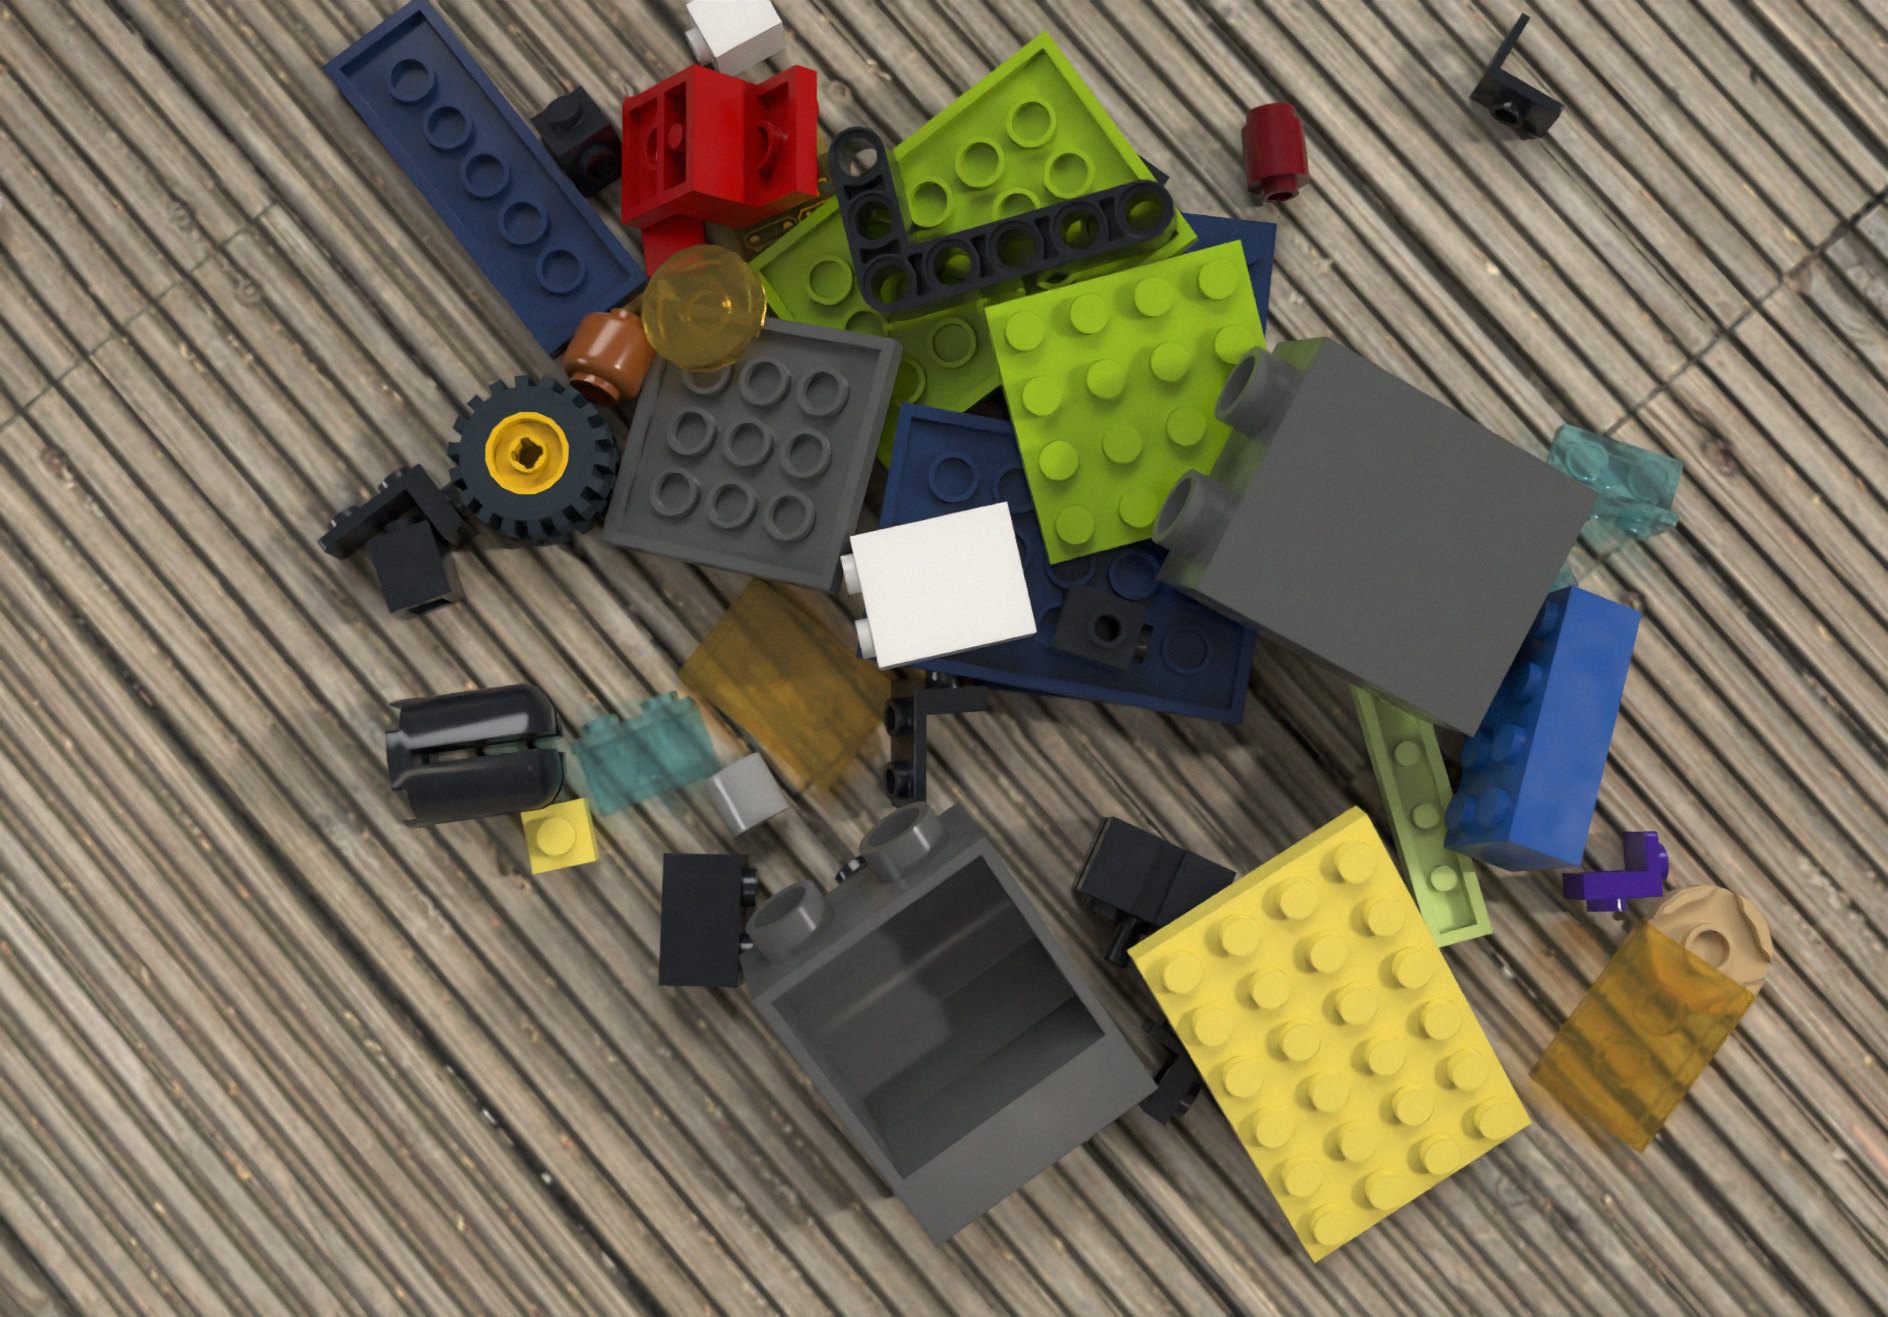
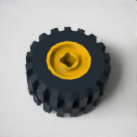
[447,375,621,546]

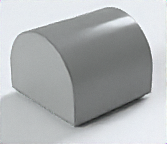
[703,752,791,839]

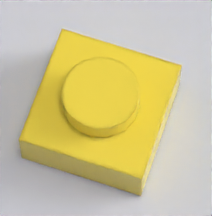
[520,798,600,875]

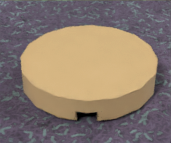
[1637,884,1773,1014]

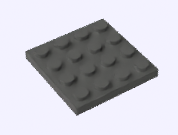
[600,300,904,595]

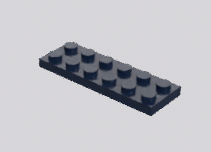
[322,0,652,361]

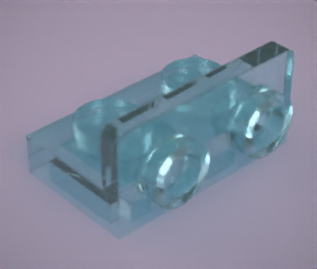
[1546,423,1684,540]
[568,691,723,817]

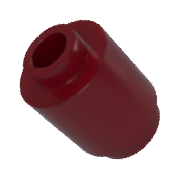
[1241,103,1310,203]

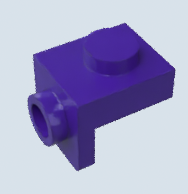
[1562,831,1669,912]

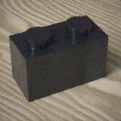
[659,853,759,987]

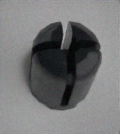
[385,683,567,829]

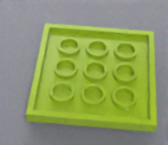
[982,240,1268,565]

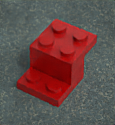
[621,64,819,230]

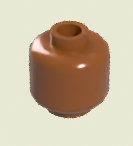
[563,308,656,407]

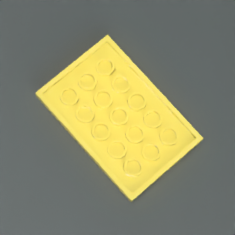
[1127,806,1532,1263]

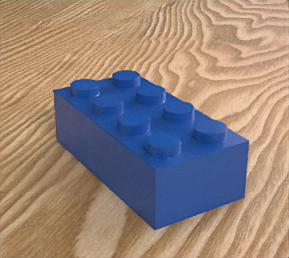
[1443,585,1642,872]

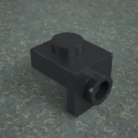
[530,86,622,199]
[1138,1017,1201,1126]

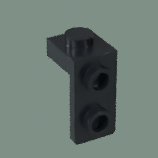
[317,463,480,560]
[883,671,987,809]

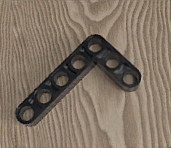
[828,126,1178,321]

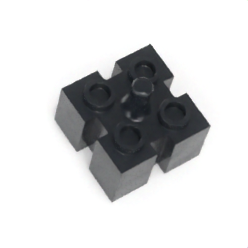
[1071,816,1237,969]

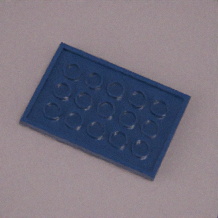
[856,402,1257,725]

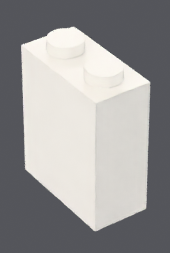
[840,502,1037,671]

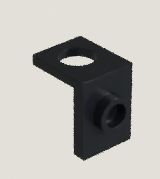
[1469,12,1565,138]

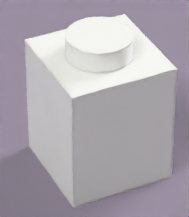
[684,0,787,76]

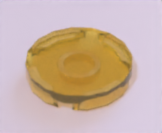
[641,245,767,372]

